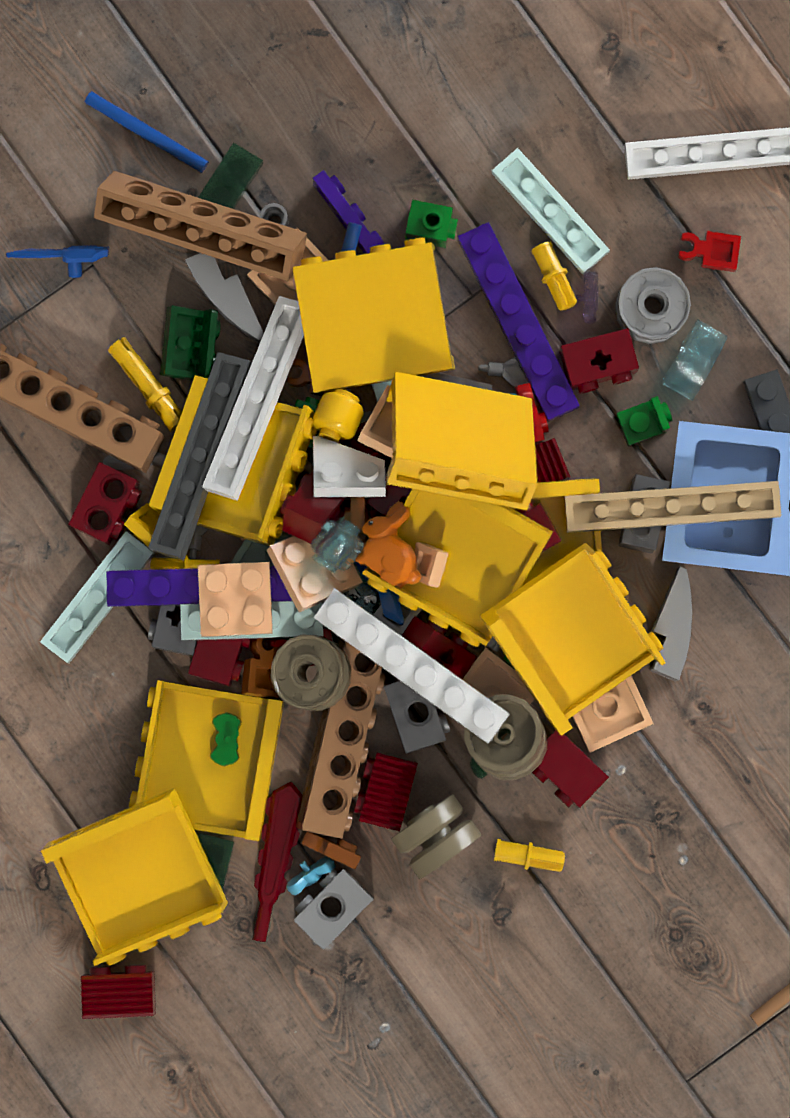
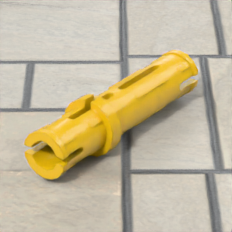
[108,337,182,432]

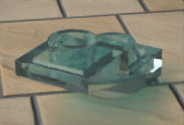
[662,319,728,401]

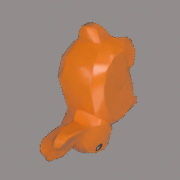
[355,501,422,589]

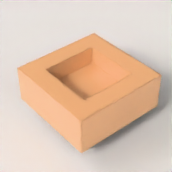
[414,542,449,587]

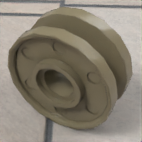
[271,635,351,711]

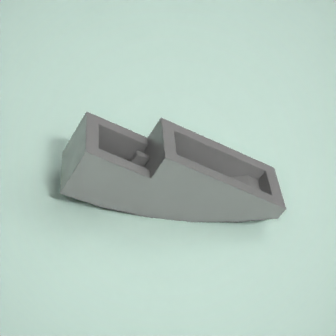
[185,253,264,344]
[650,567,692,681]

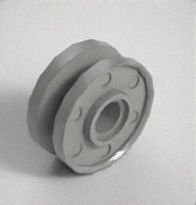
[615,267,691,344]

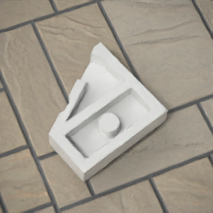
[313,436,386,497]

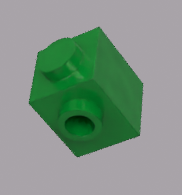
[405,199,458,248]

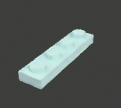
[491,148,610,275]
[40,531,155,664]
[180,601,323,640]

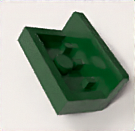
[160,305,221,381]

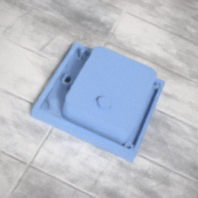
[662,421,790,576]

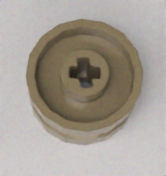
[464,695,547,780]
[391,794,482,880]

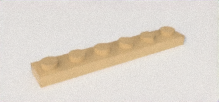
[565,481,781,533]

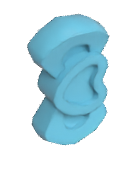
[287,856,335,896]

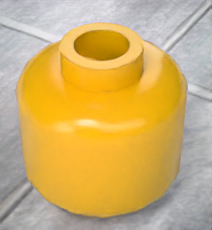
[313,389,364,443]

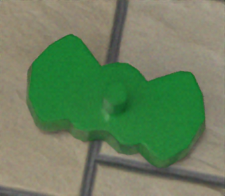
[210,712,242,766]

